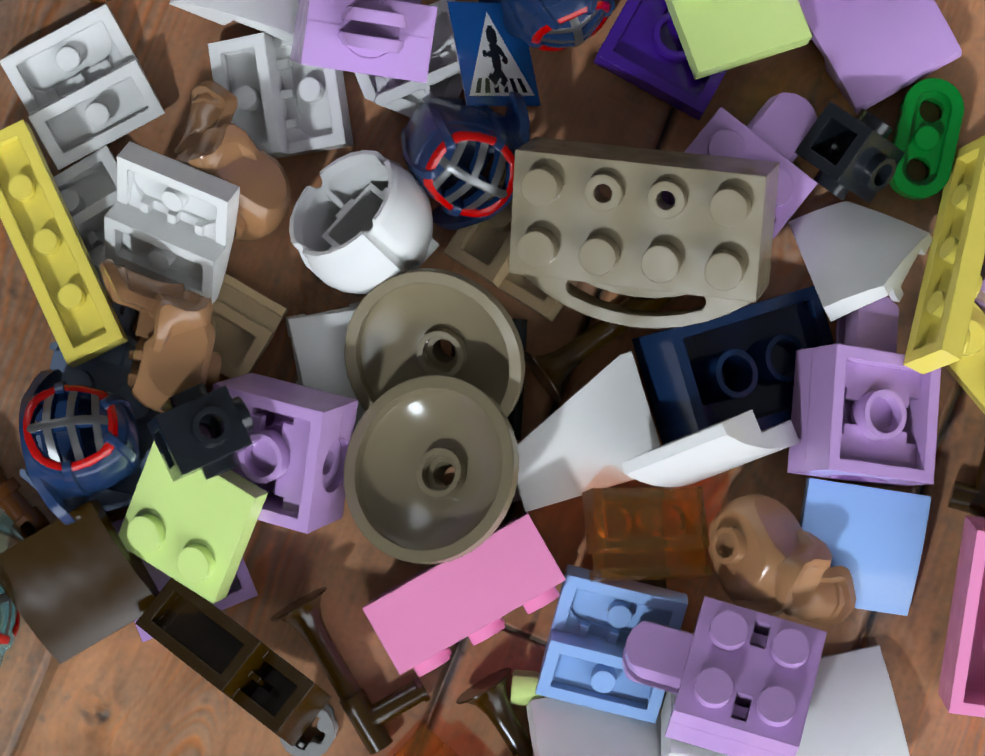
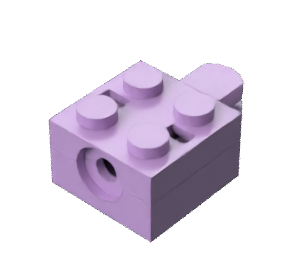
[290,0,438,83]
[662,92,818,239]
[787,296,941,487]
[199,373,358,534]
[622,596,827,756]

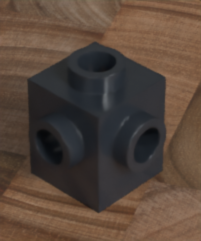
[794,101,905,204]
[147,383,254,482]

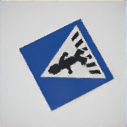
[447,1,541,107]

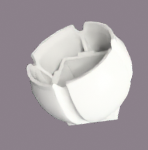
[289,150,439,294]

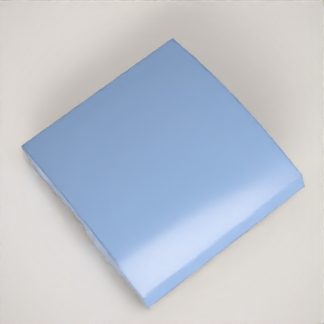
[800,478,931,616]
[535,564,688,724]

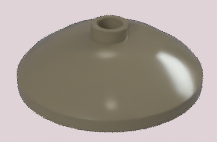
[344,268,525,418]
[344,375,519,565]

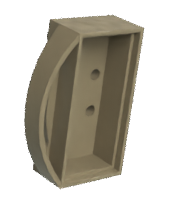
[509,137,780,329]

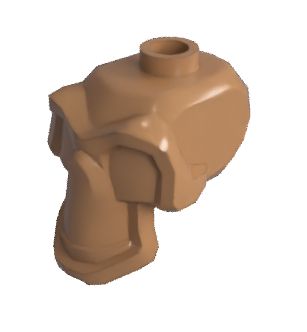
[175,80,291,241]
[100,259,222,413]
[706,493,856,626]

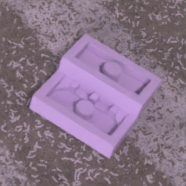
[798,0,962,115]

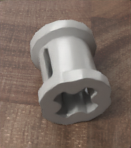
[280,703,339,756]

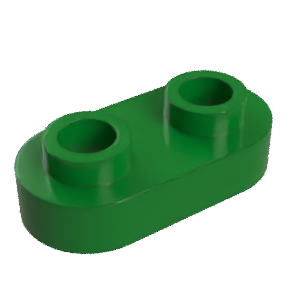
[889,78,964,200]

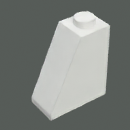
[512,351,661,512]

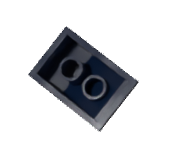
[632,286,834,445]

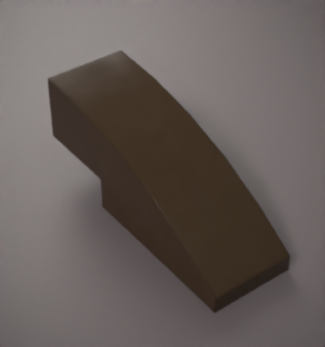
[135,578,331,746]

